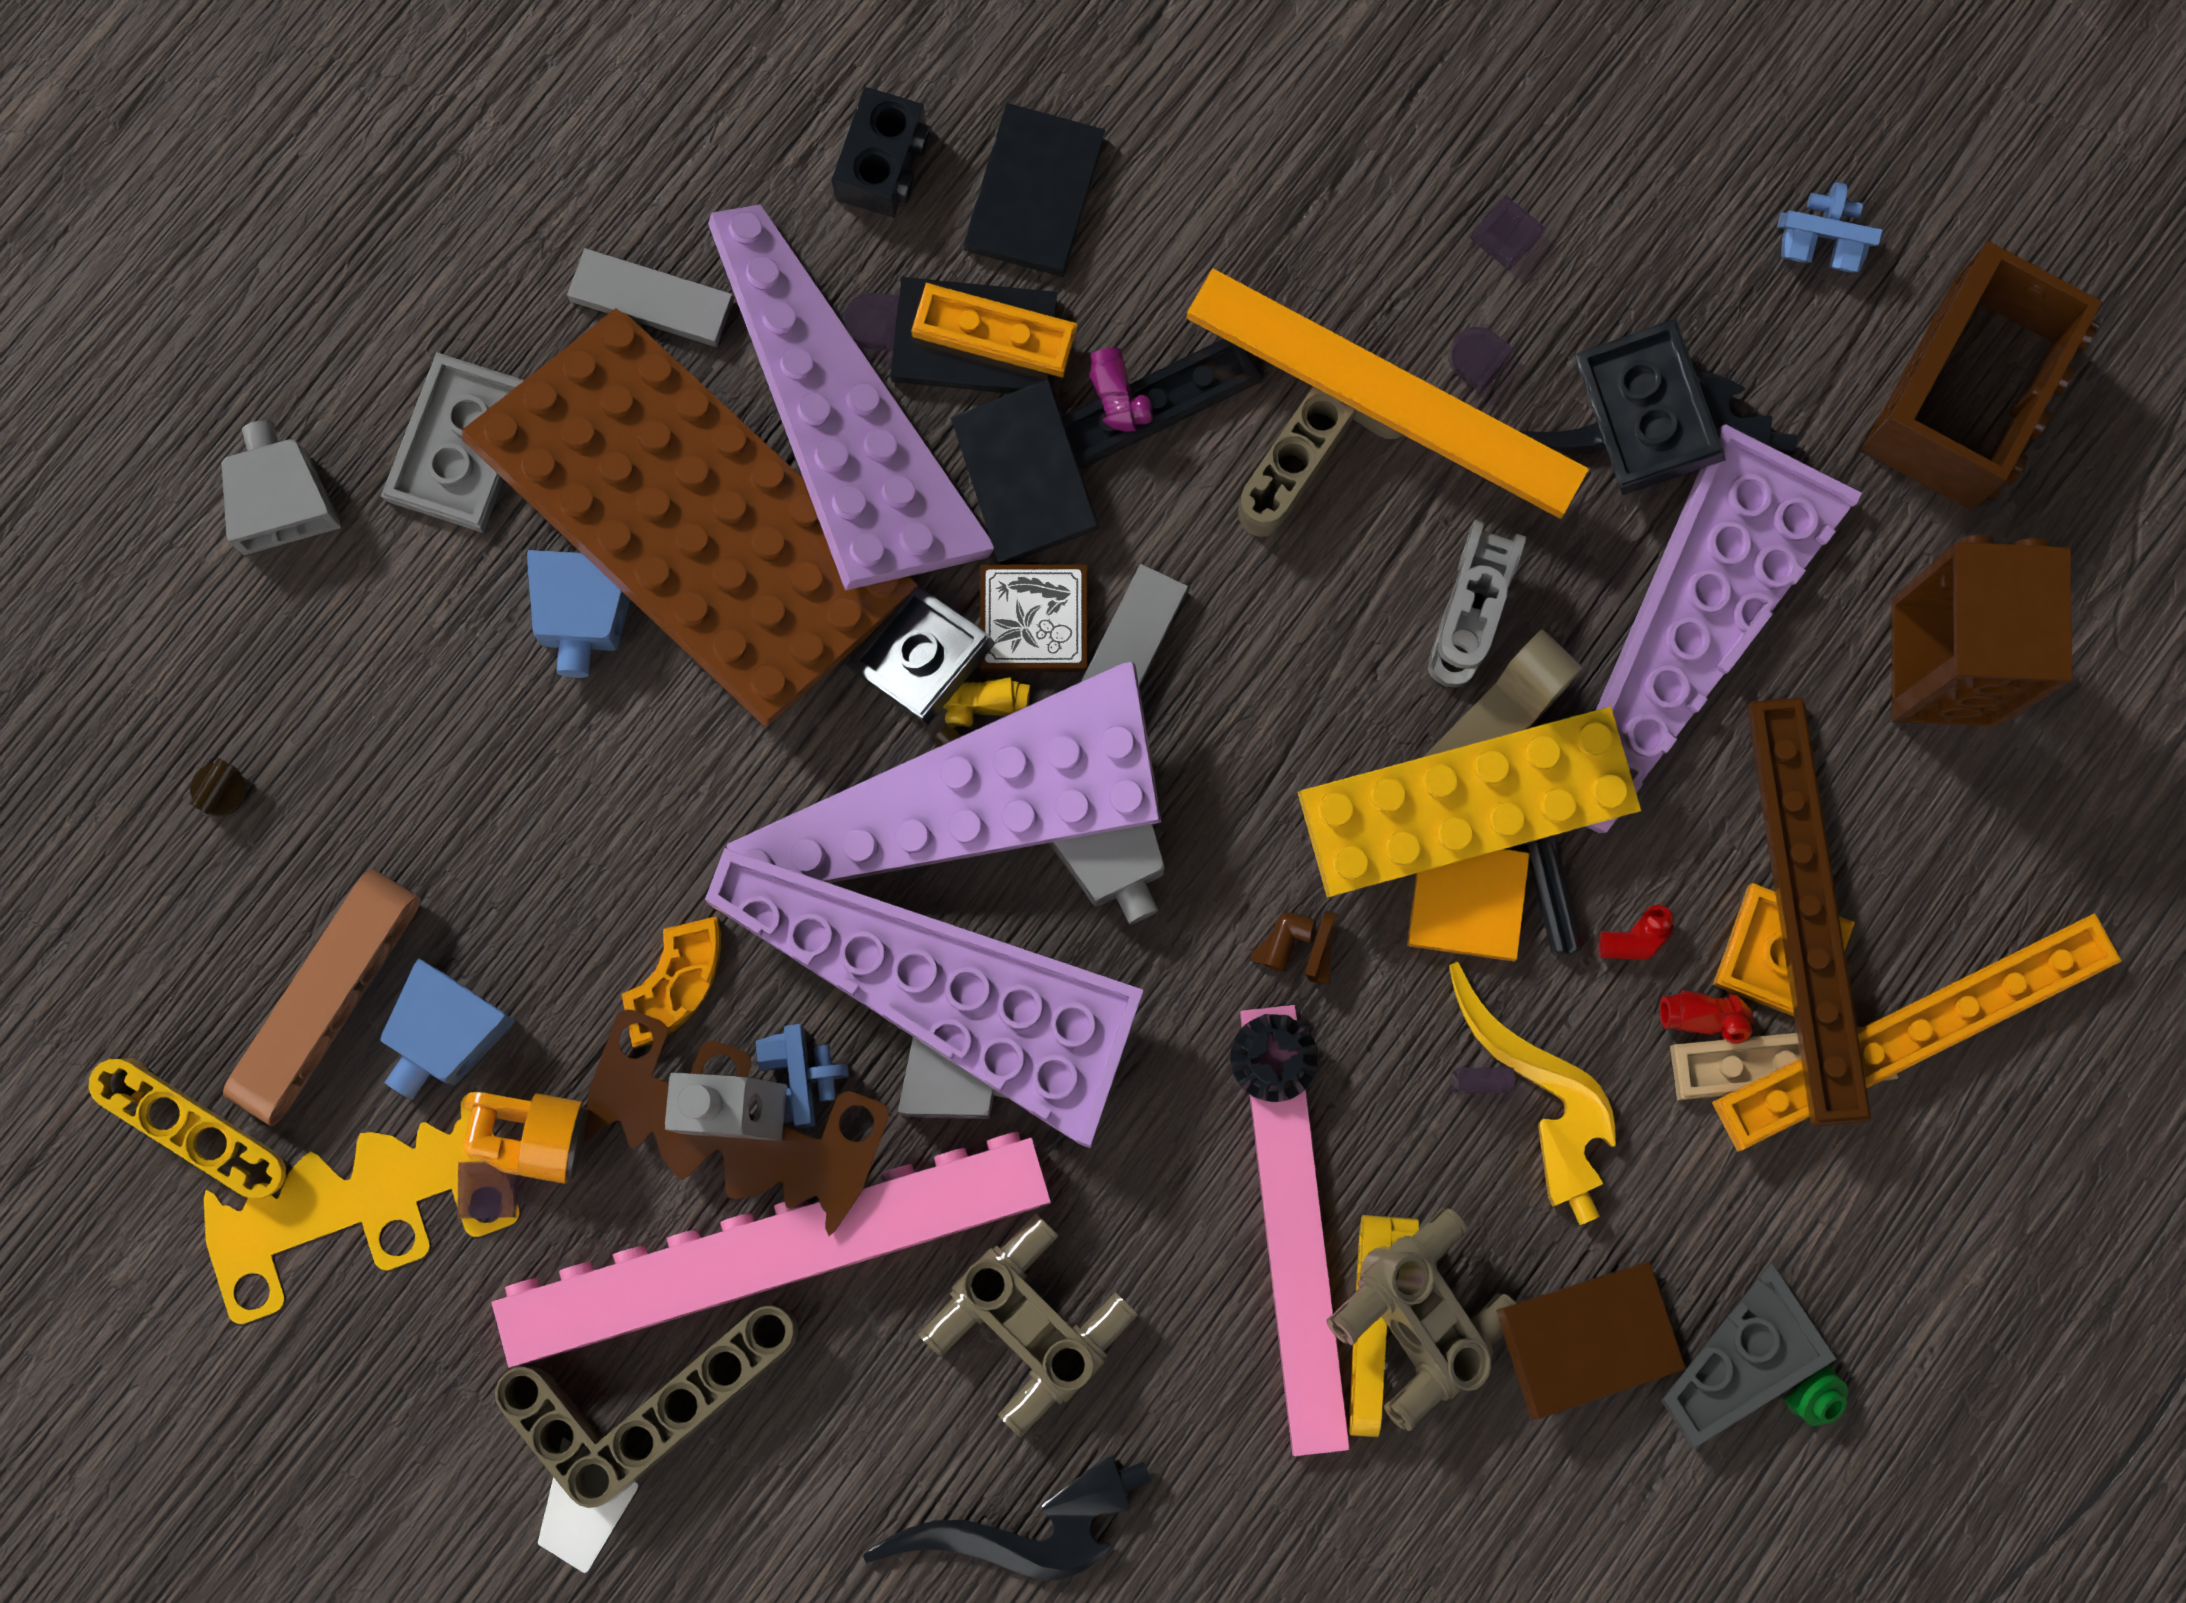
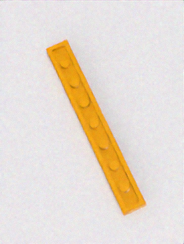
[1186,268,1589,519]
[1712,913,2122,1152]

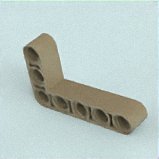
[1424,629,1583,757]
[495,1306,799,1508]

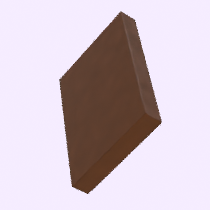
[1496,1261,1686,1420]

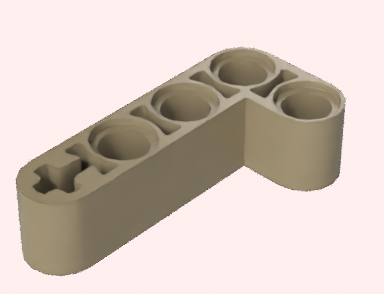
[1238,387,1404,537]

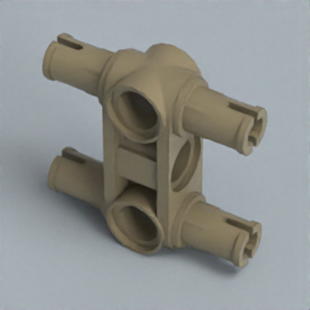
[1326,1207,1516,1431]
[918,1213,1138,1438]

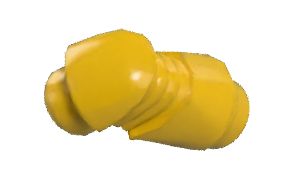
[943,677,1031,728]

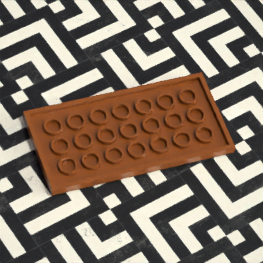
[462,308,918,728]

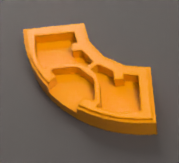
[621,916,721,1049]

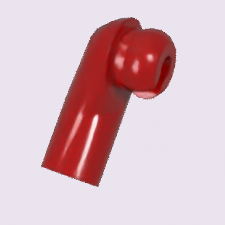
[1598,905,1674,960]

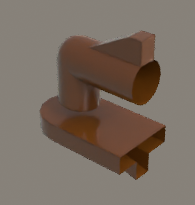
[1250,911,1339,985]

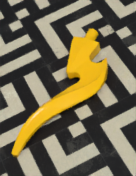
[1449,962,1616,1225]

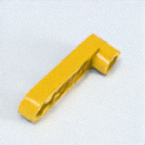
[89,1058,286,1199]
[1349,1215,1419,1437]

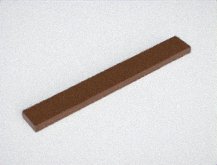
[1747,697,1871,1127]

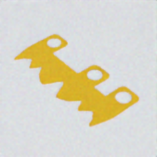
[204,1095,519,1324]

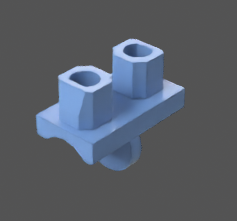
[1777,182,1882,273]
[756,1024,849,1129]

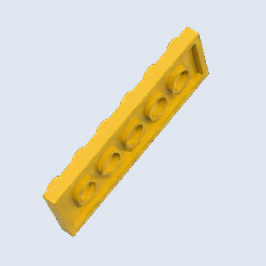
[1297,706,1641,898]

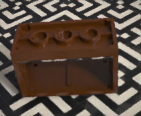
[1860,240,2103,511]
[1891,535,2072,727]

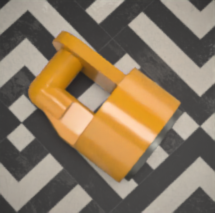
[463,1092,588,1184]

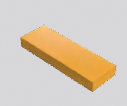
[911,283,1078,378]

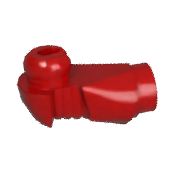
[1659,990,1753,1044]

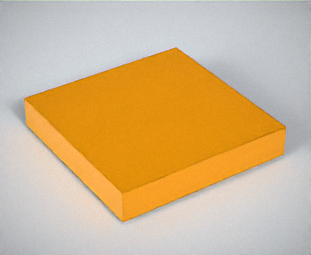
[1407,849,1529,962]
[1713,883,1855,1017]

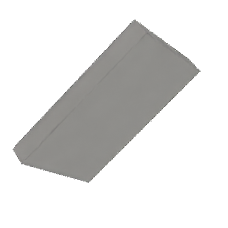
[381,352,524,533]

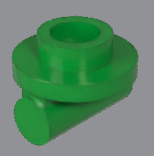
[1783,1365,1848,1426]

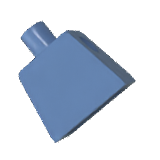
[527,550,631,678]
[380,959,516,1100]

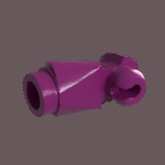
[1089,348,1153,432]

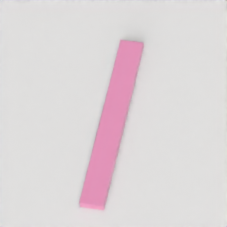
[1240,1005,1349,1456]

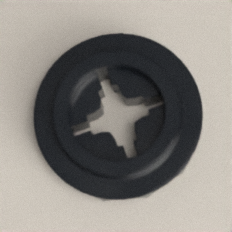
[1230,1014,1318,1102]

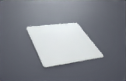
[537,1437,638,1573]

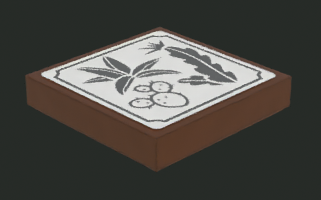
[980,565,1087,672]

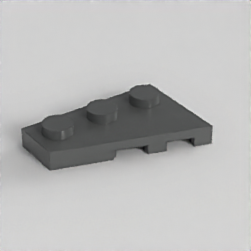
[1661,1263,1836,1449]

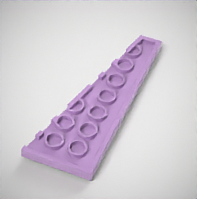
[708,204,994,591]
[1585,425,1862,833]
[727,661,1161,883]
[705,848,1143,1148]

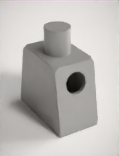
[221,420,341,555]
[1049,824,1165,925]
[898,1037,1007,1119]
[665,1073,787,1141]

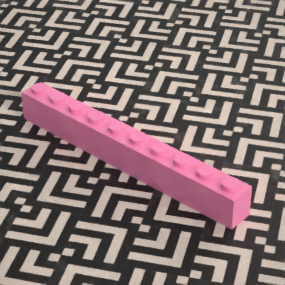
[491,1132,1051,1368]

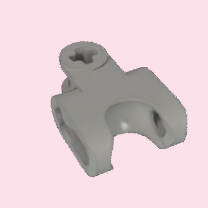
[1428,520,1526,688]

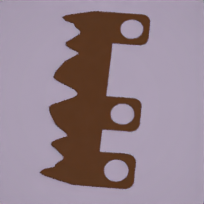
[584,1010,889,1236]

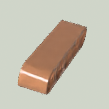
[223,869,421,1126]

